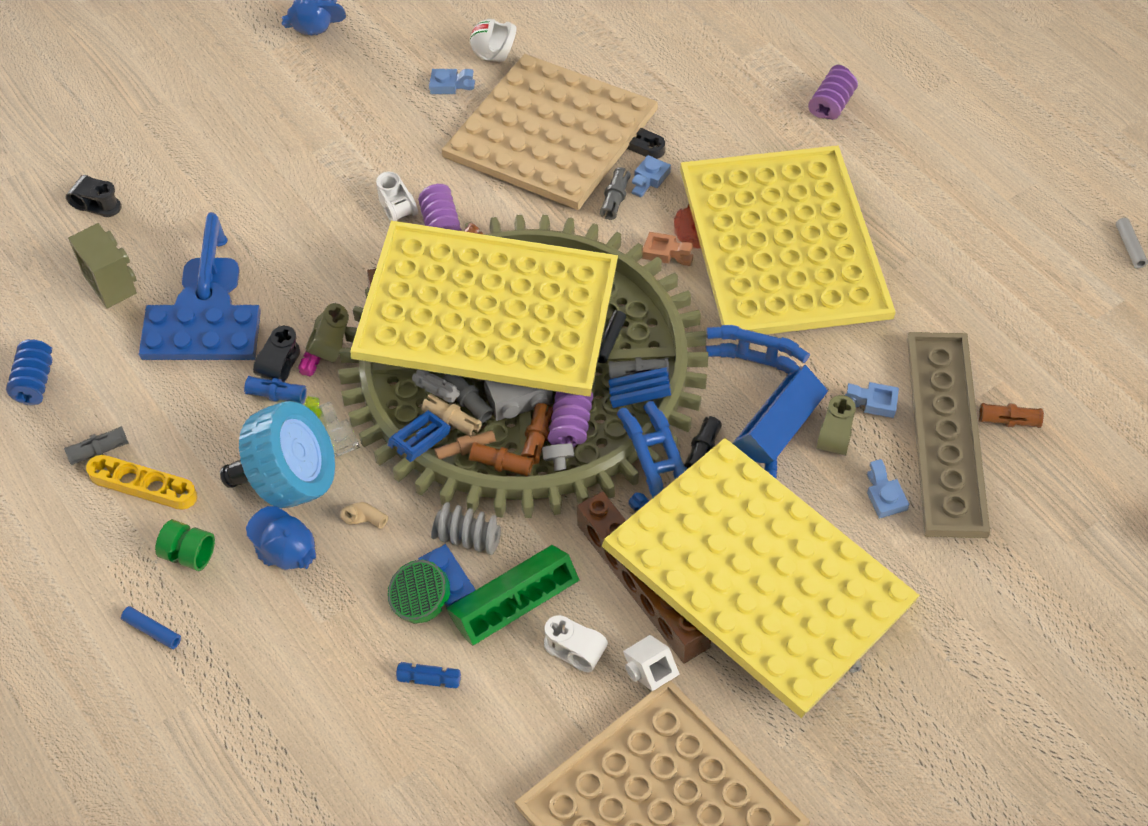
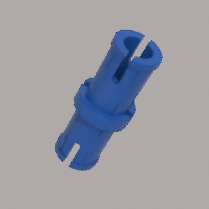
[244,376,307,404]

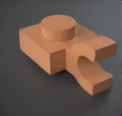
[642,231,694,266]

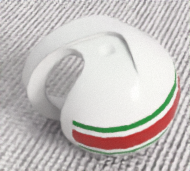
[470,19,517,62]

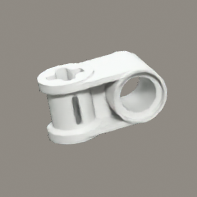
[376,171,418,222]
[544,615,608,673]

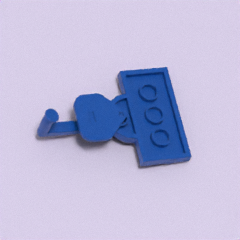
[139,212,261,360]

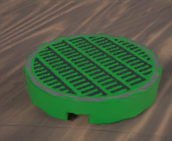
[388,559,450,624]

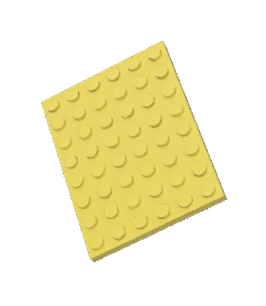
[680,145,896,335]
[350,220,618,397]
[602,438,920,718]

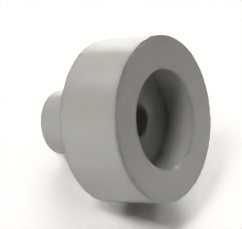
[542,443,574,471]

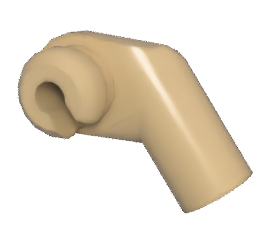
[340,502,388,529]

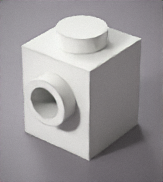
[623,635,680,691]

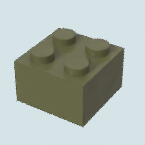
[68,223,137,309]

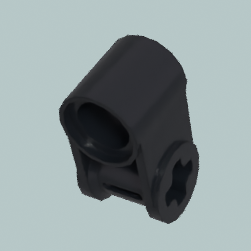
[65,175,122,217]
[253,325,300,382]

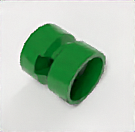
[155,519,215,572]

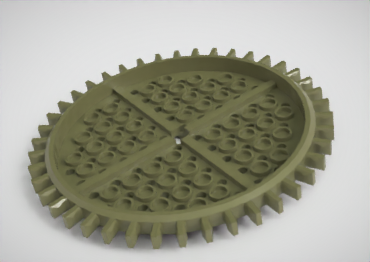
[338,215,709,518]

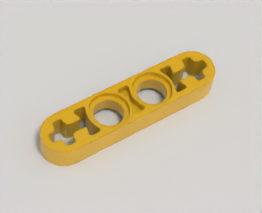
[86,455,198,510]

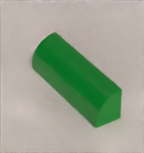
[446,545,580,646]

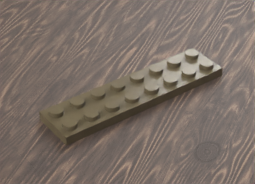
[907,332,990,538]

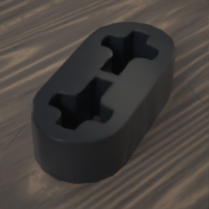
[627,128,665,159]

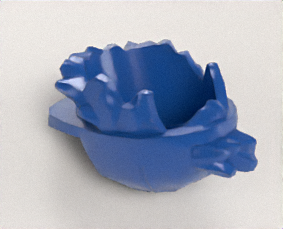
[281,0,346,36]
[246,506,316,570]

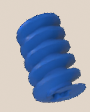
[6,339,53,405]

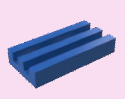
[609,367,671,408]
[388,410,451,462]

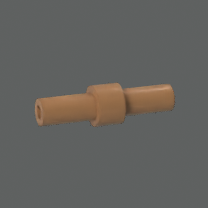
[434,430,496,460]

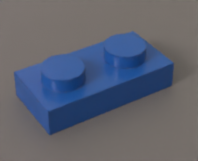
[418,544,475,607]

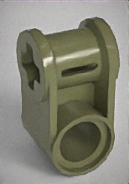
[306,303,349,363]
[816,395,856,456]

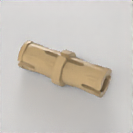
[421,394,482,437]

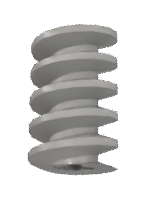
[431,502,501,555]

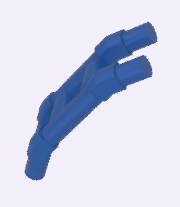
[705,325,810,374]
[617,401,687,499]

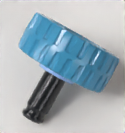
[220,401,335,508]

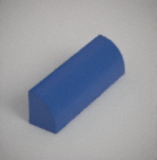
[732,365,828,463]

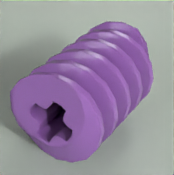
[808,64,858,120]
[418,184,462,231]
[548,392,593,447]

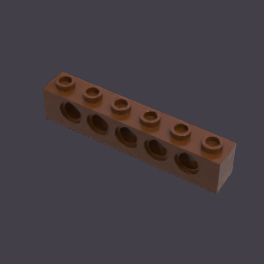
[577,491,711,664]

